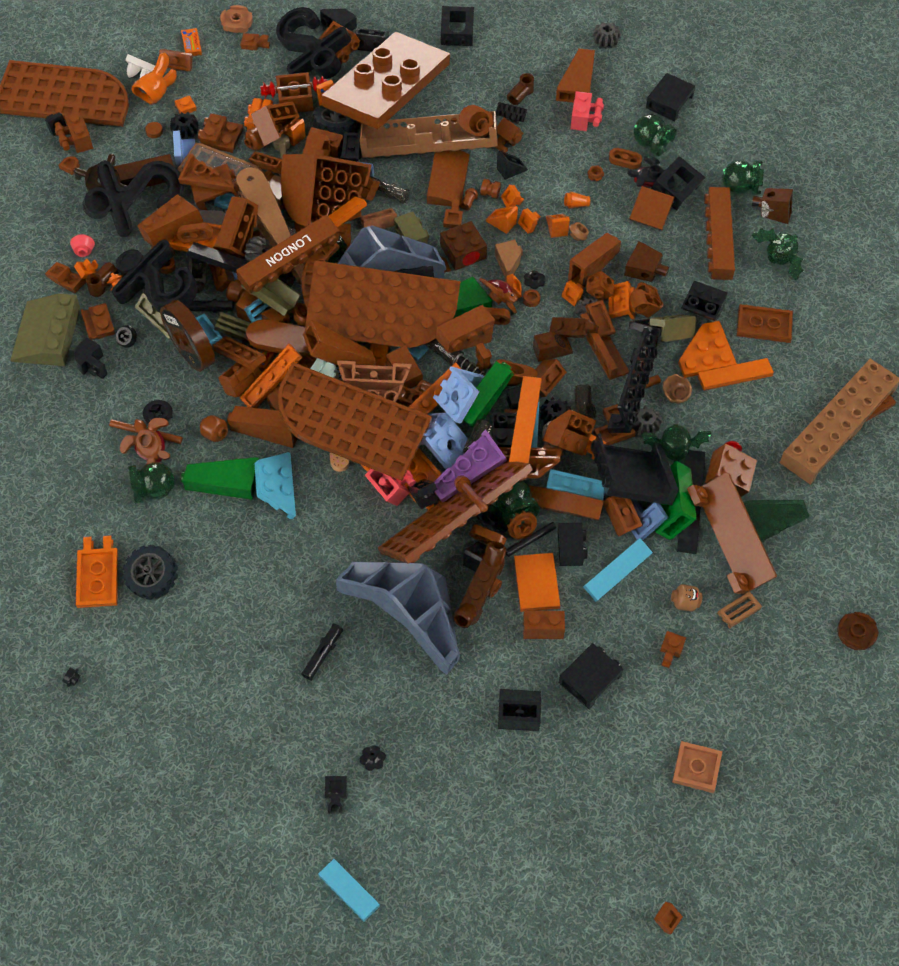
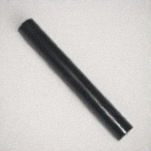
[505,522,556,557]

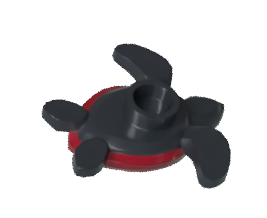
[627,156,675,189]

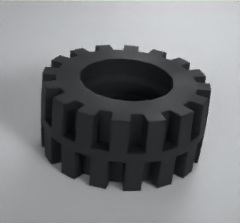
[496,102,527,122]

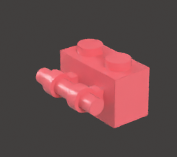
[570,91,604,131]
[365,469,416,506]

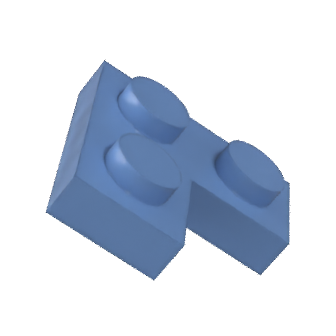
[631,499,669,541]

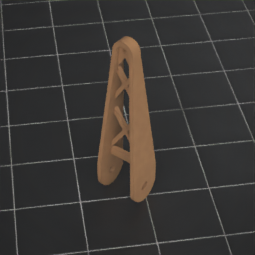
[236,168,304,285]

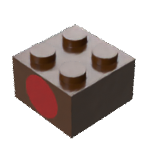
[440,221,487,271]

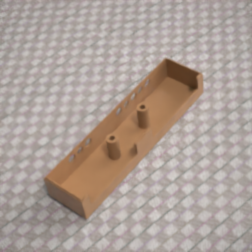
[360,111,497,158]
[780,358,899,485]

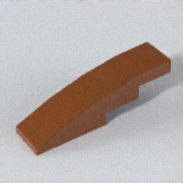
[524,485,604,521]

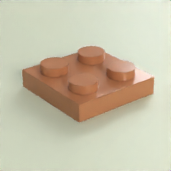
[672,741,723,793]

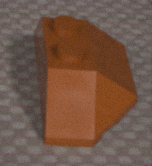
[499,447,562,478]

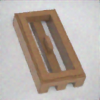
[717,591,762,628]

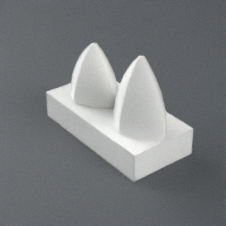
[125,54,155,78]

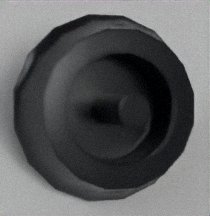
[116,325,137,348]

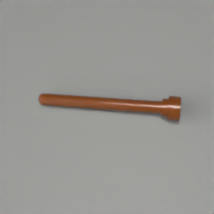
[454,475,488,512]

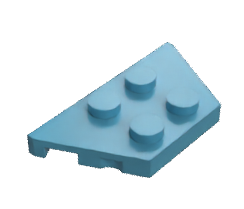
[255,452,296,519]

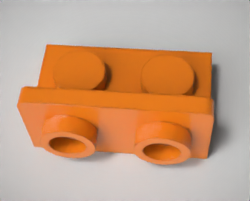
[608,281,636,320]

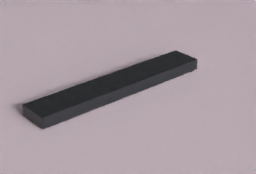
[187,242,295,287]
[677,449,706,554]

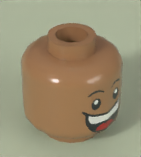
[671,584,702,612]

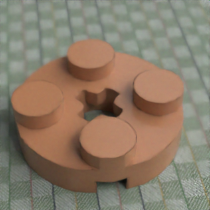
[220,5,253,33]

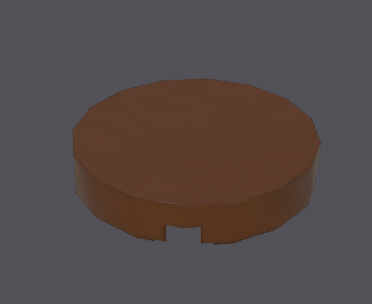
[837,612,879,650]

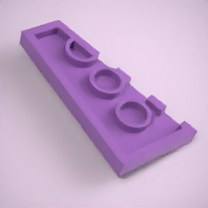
[434,429,507,503]

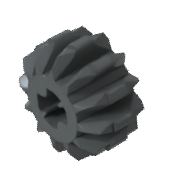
[593,21,621,48]
[244,236,272,261]
[633,405,662,438]

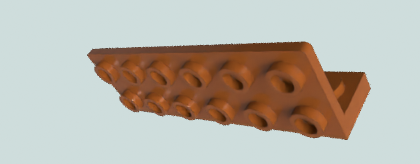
[687,472,777,594]

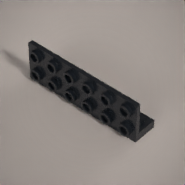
[607,327,658,433]

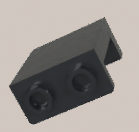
[646,73,695,122]
[559,643,623,709]

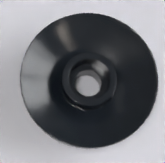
[476,504,510,533]

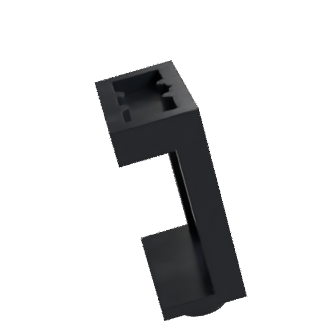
[441,6,474,46]
[651,156,705,210]

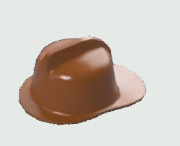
[459,105,494,137]
[496,359,538,386]

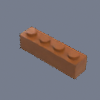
[249,151,282,174]

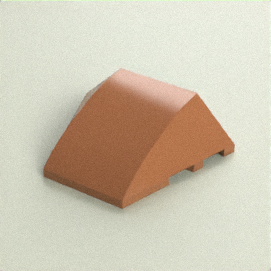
[337,361,412,402]

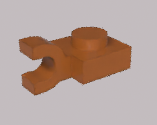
[240,33,270,50]
[443,199,463,228]
[475,343,492,371]
[660,631,686,668]

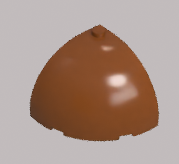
[281,154,372,226]

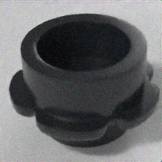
[62,667,81,687]

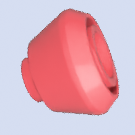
[70,234,95,257]

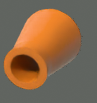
[564,191,590,209]

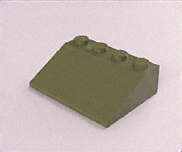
[11,294,80,366]

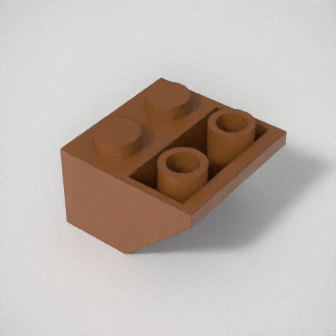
[543,409,596,456]

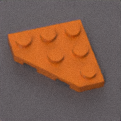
[678,321,737,378]

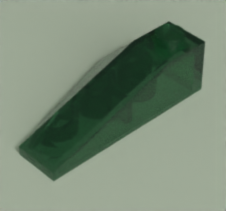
[743,500,809,543]

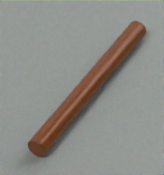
[109,419,183,444]

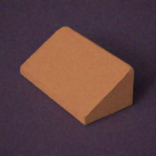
[359,208,397,229]

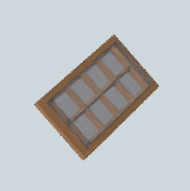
[177,143,262,196]

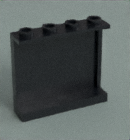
[591,433,679,505]

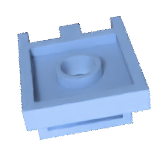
[433,366,484,424]
[420,412,472,470]

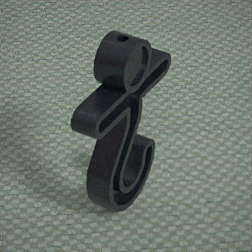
[276,7,351,79]
[82,160,184,237]
[112,240,198,312]

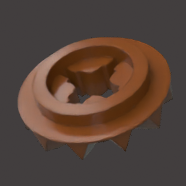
[507,511,537,539]

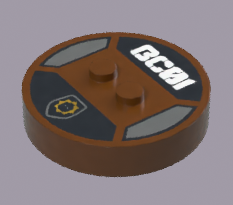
[160,300,215,372]

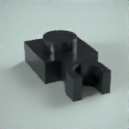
[325,776,347,814]

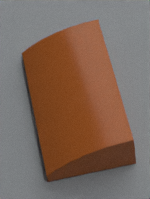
[427,150,470,208]

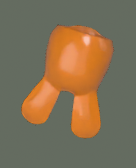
[132,53,177,105]

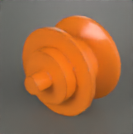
[107,273,123,291]

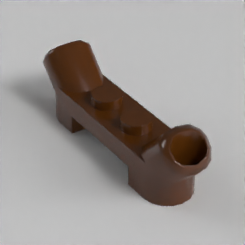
[453,541,506,628]

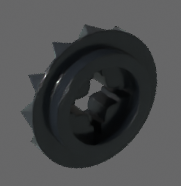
[143,400,173,424]

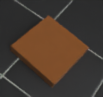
[629,186,674,230]

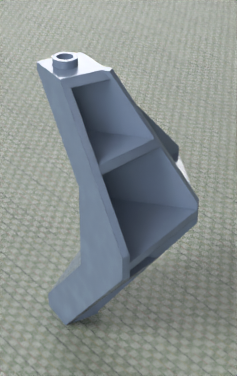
[337,225,446,278]
[336,562,460,675]

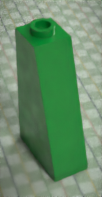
[453,276,493,319]
[463,361,514,430]
[181,457,259,500]
[655,461,696,540]

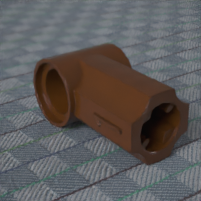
[507,73,534,105]
[86,262,119,297]

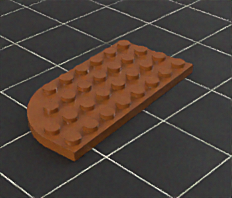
[0,60,129,127]
[305,260,461,348]
[278,362,432,481]
[378,462,533,564]

